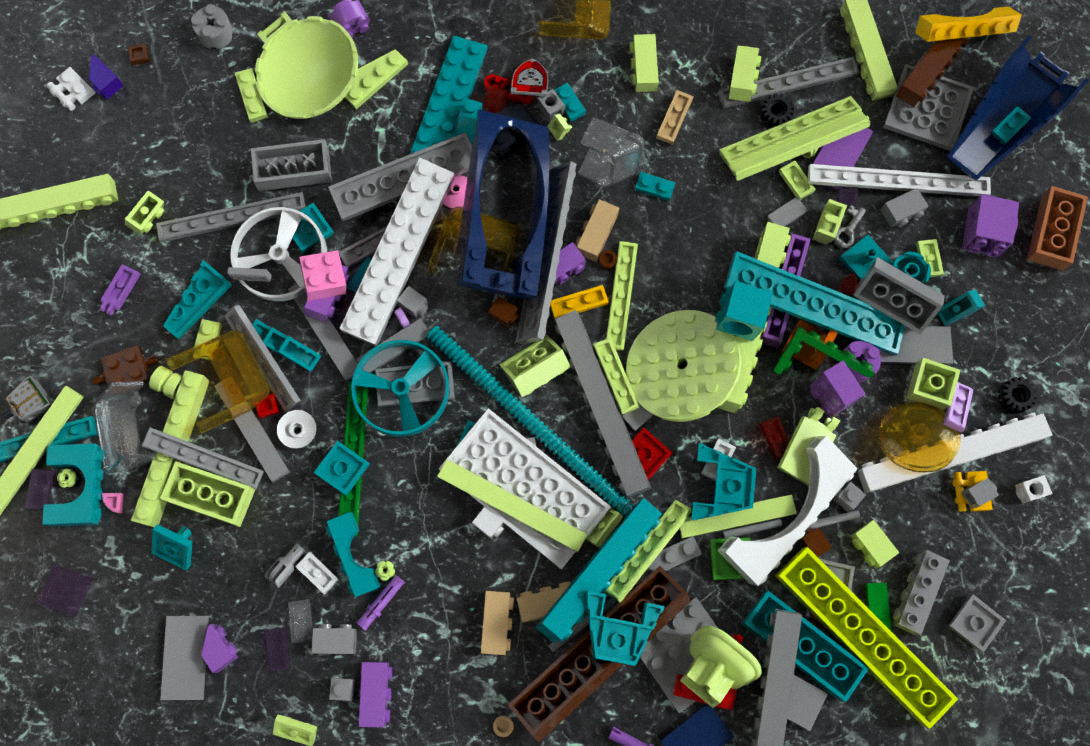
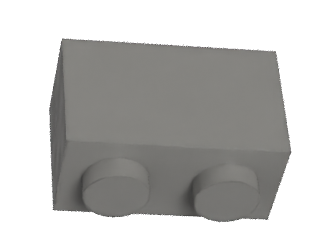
[880,188,929,228]
[312,624,357,654]

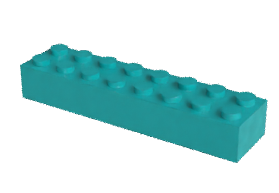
[536,498,662,643]

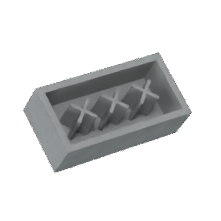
[251,139,332,191]

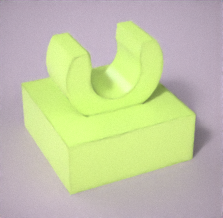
[547,114,572,141]

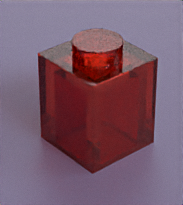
[482,85,509,113]

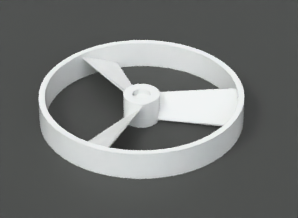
[231,207,327,301]

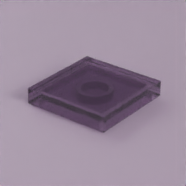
[37,564,94,617]

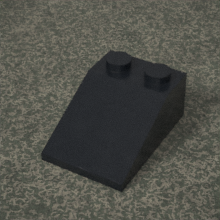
[490,103,540,160]

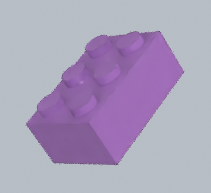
[810,361,866,418]

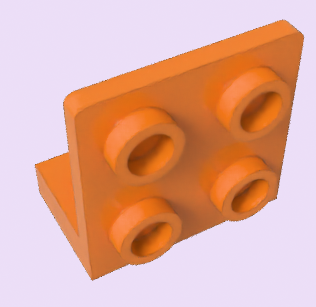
[782,320,838,370]

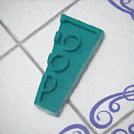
[163,260,232,340]

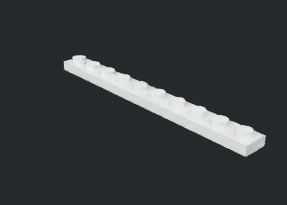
[808,164,991,197]

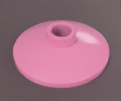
[443,175,467,210]

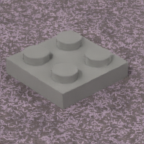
[948,594,1006,652]

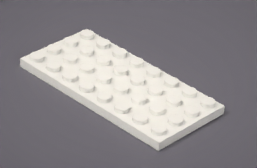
[439,408,611,569]

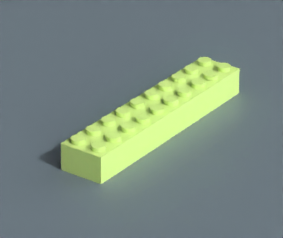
[716,222,791,413]

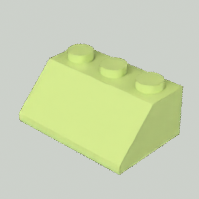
[499,335,571,397]

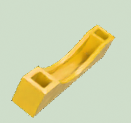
[915,7,1022,42]

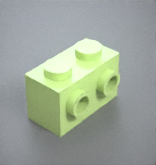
[125,191,165,236]

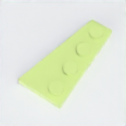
[344,50,408,109]

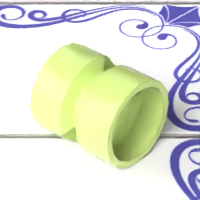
[149,366,183,399]

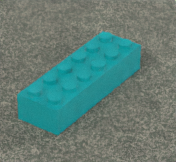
[741,591,869,702]

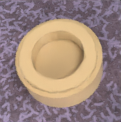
[493,715,514,737]

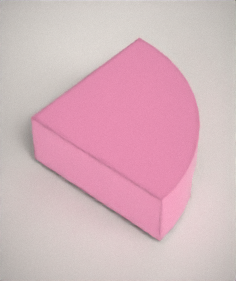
[102,493,124,514]

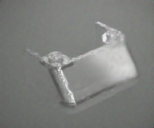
[578,117,645,187]
[95,381,156,474]

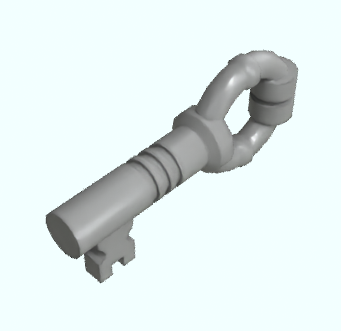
[834,205,866,249]

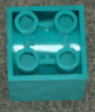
[715,281,773,341]

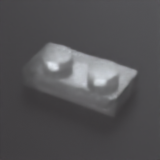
[288,599,313,643]

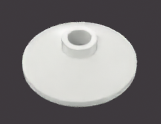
[277,410,316,449]

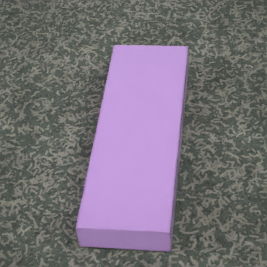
[943,382,974,433]

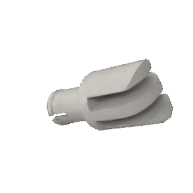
[264,543,306,588]

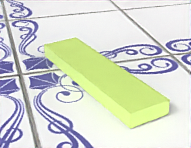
[593,338,640,415]

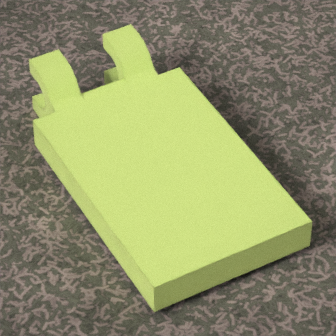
[777,407,840,487]

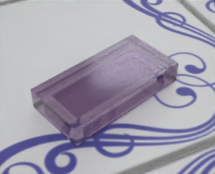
[264,627,291,672]

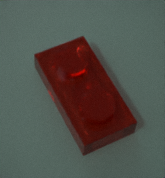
[759,416,790,460]

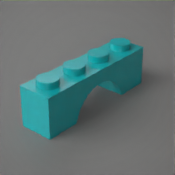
[326,512,381,597]

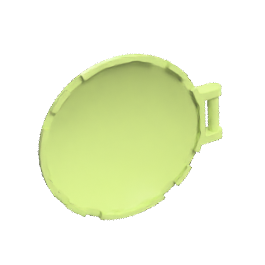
[255,11,358,119]

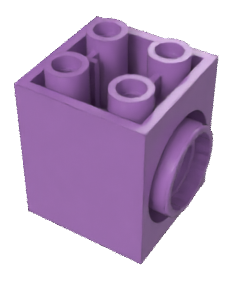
[962,194,1019,257]

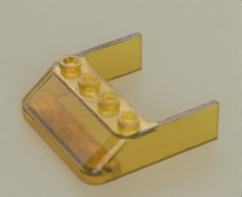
[539,0,611,39]
[428,207,521,295]
[165,330,270,434]

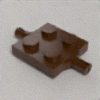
[92,345,159,394]

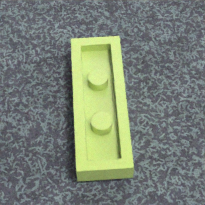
[235,68,268,123]

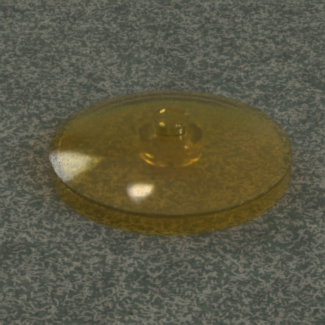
[878,403,961,473]

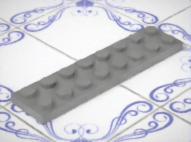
[328,132,472,221]

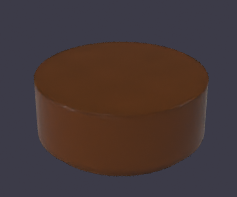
[598,250,617,270]

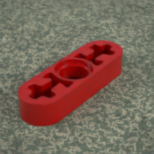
[484,74,534,104]

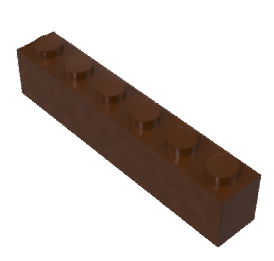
[896,37,970,107]

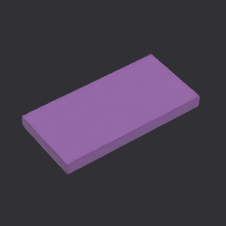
[807,128,873,191]

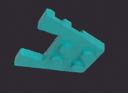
[691,443,756,521]
[585,590,664,666]

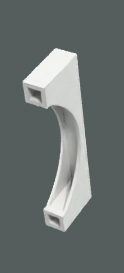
[718,436,857,586]

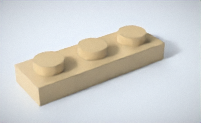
[656,90,694,145]

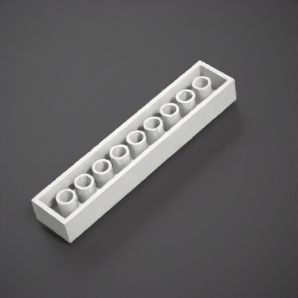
[340,157,454,347]

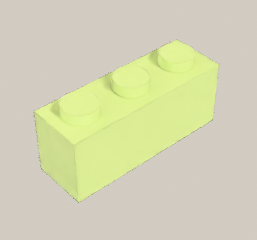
[630,34,659,92]
[729,46,761,102]

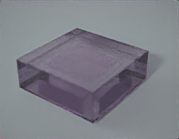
[837,188,858,207]

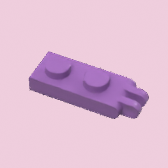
[100,264,141,315]

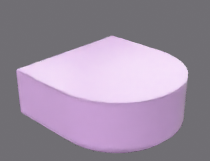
[394,308,410,329]

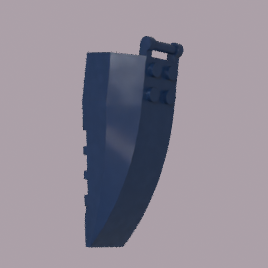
[946,35,1089,181]

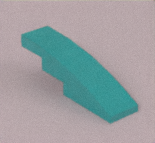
[252,319,321,372]

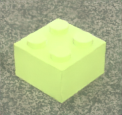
[906,358,960,411]

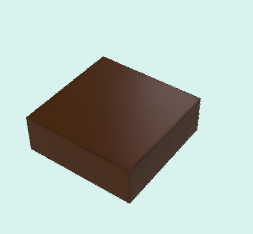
[127,43,150,66]

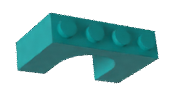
[43,444,104,527]

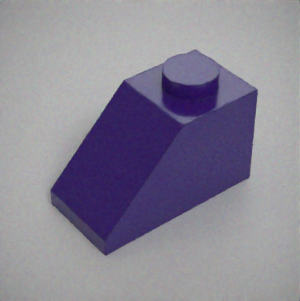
[89,54,124,99]

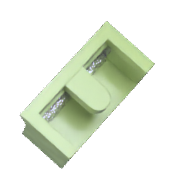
[812,199,847,245]

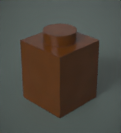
[488,296,519,329]
[798,527,832,557]

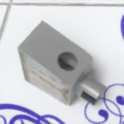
[3,376,53,423]

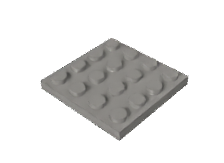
[883,64,974,151]
[640,597,719,713]

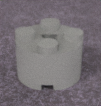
[191,4,233,49]

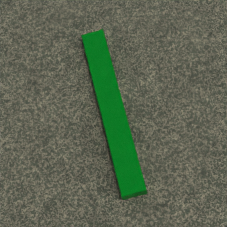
[338,382,369,537]

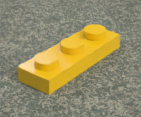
[550,285,609,320]

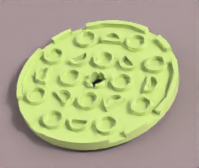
[626,310,741,422]

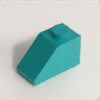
[455,98,483,144]
[938,290,985,326]

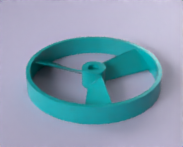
[351,340,450,437]

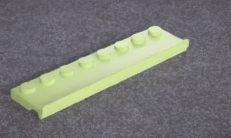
[720,96,870,181]

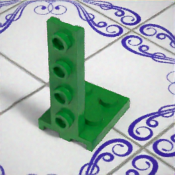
[774,326,875,378]

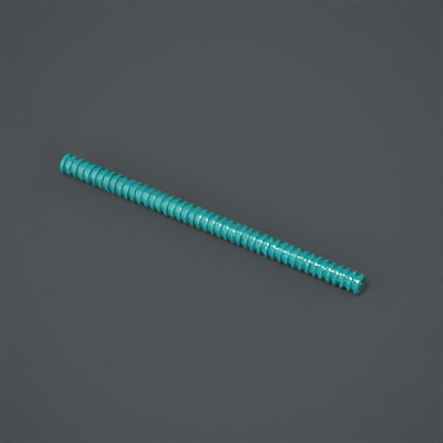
[427,326,634,517]

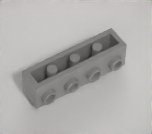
[892,550,950,635]

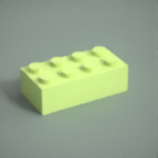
[160,461,255,527]

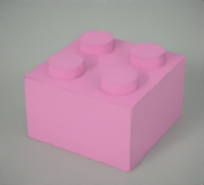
[300,250,346,301]

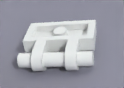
[47,67,95,111]

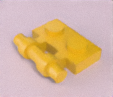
[952,471,993,512]

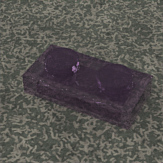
[25,469,55,510]

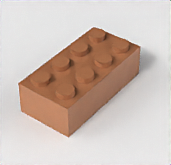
[1027,186,1088,271]

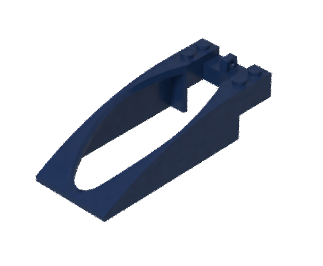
[456,109,549,300]

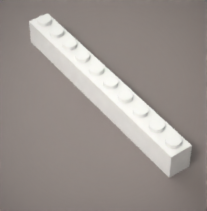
[857,413,1052,493]

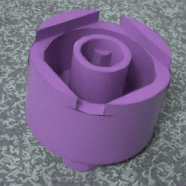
[328,0,370,38]
[837,341,881,383]

